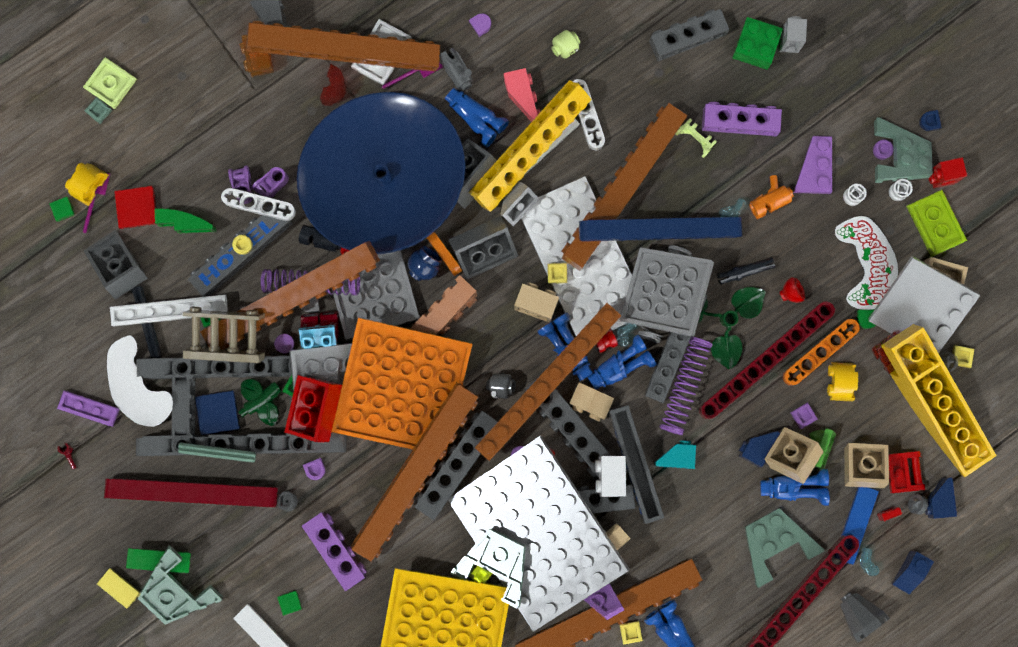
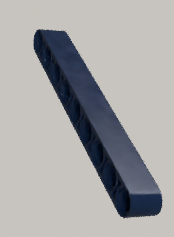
[579,217,743,241]

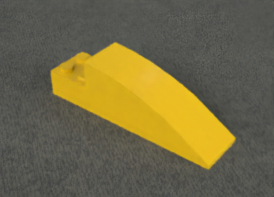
[881,324,996,477]

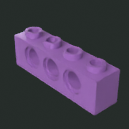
[702,102,782,136]
[302,512,367,591]

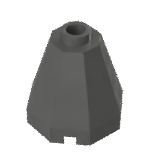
[840,592,890,643]

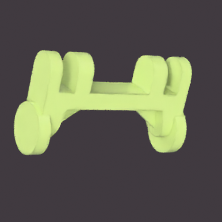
[675,118,717,158]

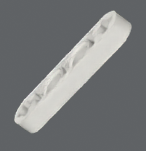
[573,79,605,150]
[221,188,296,221]

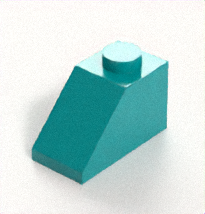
[654,441,696,469]

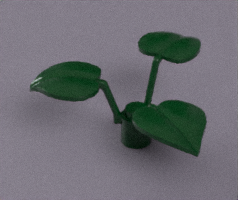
[698,287,766,369]

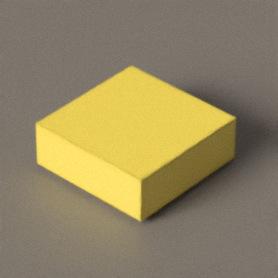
[547,263,567,284]
[952,345,974,368]
[619,621,643,645]

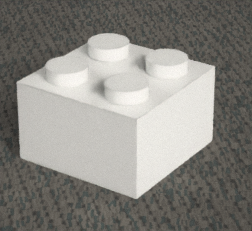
[595,456,626,497]

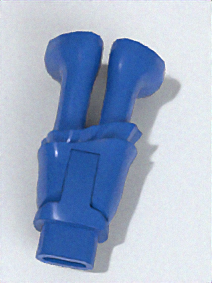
[537,312,593,381]
[588,334,657,390]
[760,469,830,506]

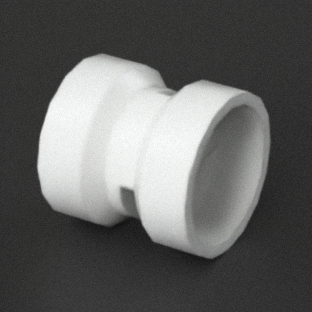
[889,179,912,201]
[843,184,866,206]

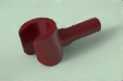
[57,443,77,470]

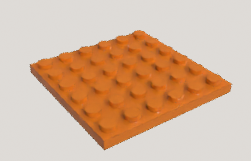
[332,317,472,457]

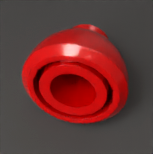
[780,277,805,303]

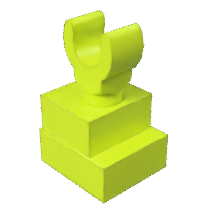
[469,565,493,583]

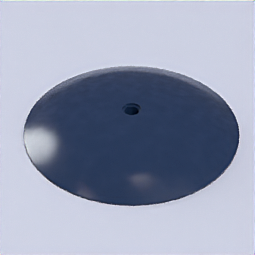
[297,92,465,254]

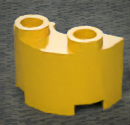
[65,162,109,206]
[827,362,858,401]

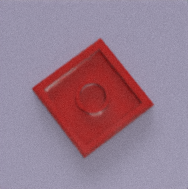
[114,186,156,229]

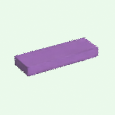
[57,391,119,427]

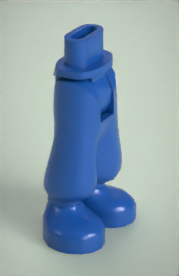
[445,88,509,148]
[644,600,695,647]

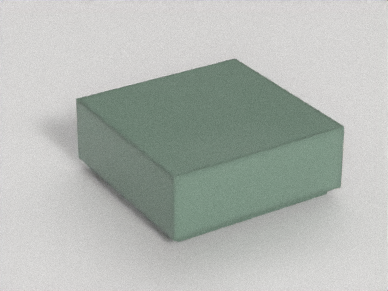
[84,97,112,124]

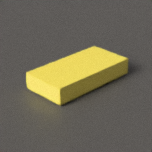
[97,568,140,608]

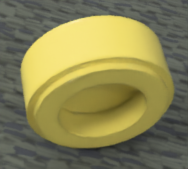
[232,235,253,255]

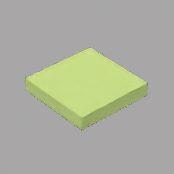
[83,57,137,109]

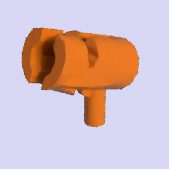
[749,175,794,219]

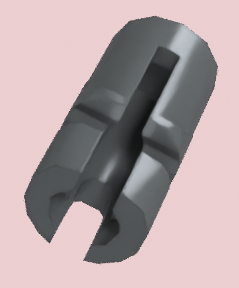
[439,48,473,91]

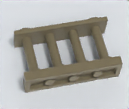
[183,307,265,363]

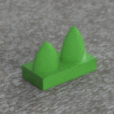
[809,429,836,470]

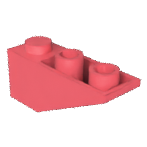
[504,68,540,122]

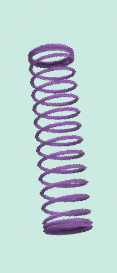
[261,269,360,296]
[659,337,713,435]

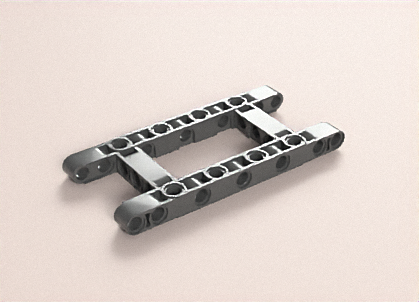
[136,356,347,456]

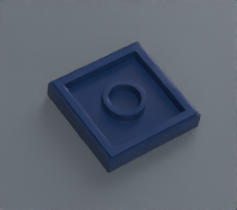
[195,391,240,435]

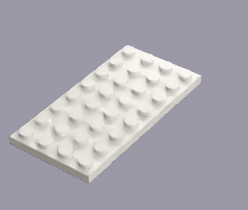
[521,177,632,336]

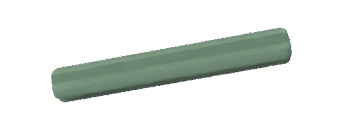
[178,443,256,462]

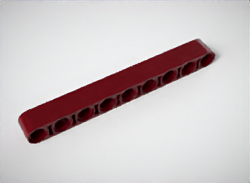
[699,301,835,419]
[104,478,278,507]
[745,535,859,647]

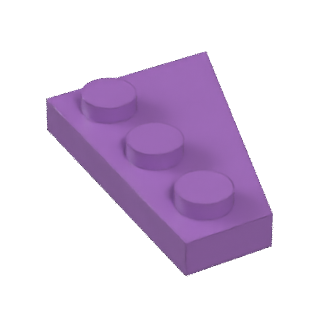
[793,136,832,194]
[584,584,624,620]

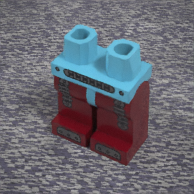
[299,311,340,349]

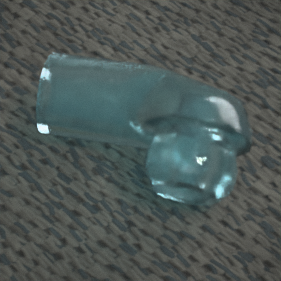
[719,198,747,217]
[617,323,638,347]
[860,547,879,576]

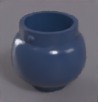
[408,246,442,281]

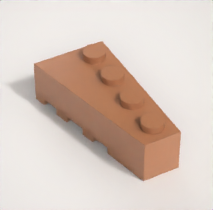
[410,275,477,336]

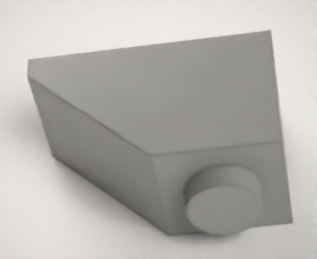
[501,181,539,226]

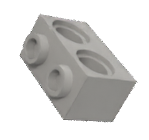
[780,16,807,53]

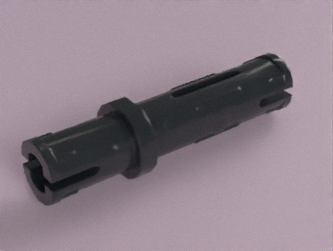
[717,257,775,285]

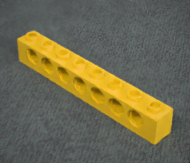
[468,80,591,212]

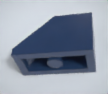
[738,431,780,467]
[925,477,957,519]
[892,550,934,595]

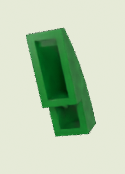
[155,209,216,234]
[126,548,191,573]

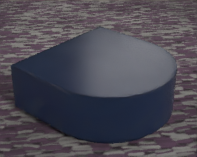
[919,110,942,131]

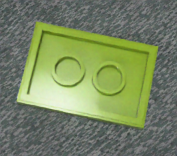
[906,190,967,257]

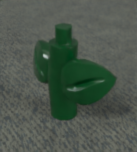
[238,379,282,426]

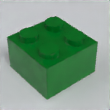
[732,17,783,70]

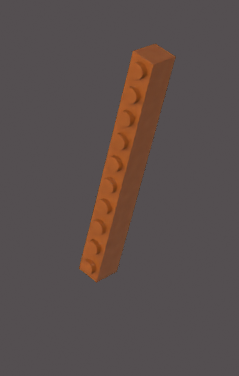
[246,21,440,71]
[561,103,688,271]
[200,240,380,350]
[475,303,622,461]
[351,382,478,562]
[515,558,702,647]

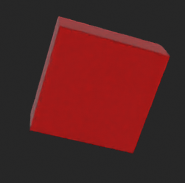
[877,507,902,521]

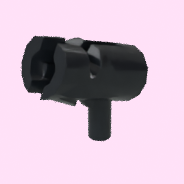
[299,225,341,252]

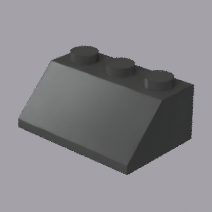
[457,139,497,209]
[449,216,518,280]

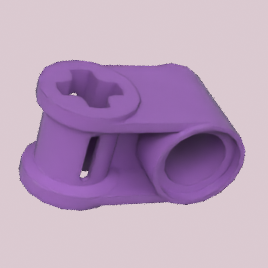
[228,165,253,204]
[251,167,289,198]

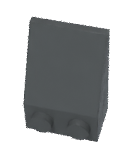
[250,0,291,58]
[83,230,148,300]

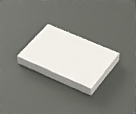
[351,19,412,85]

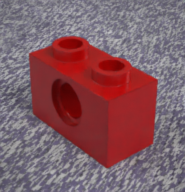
[928,157,967,189]

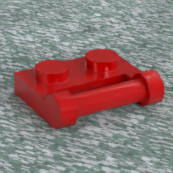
[888,451,926,493]

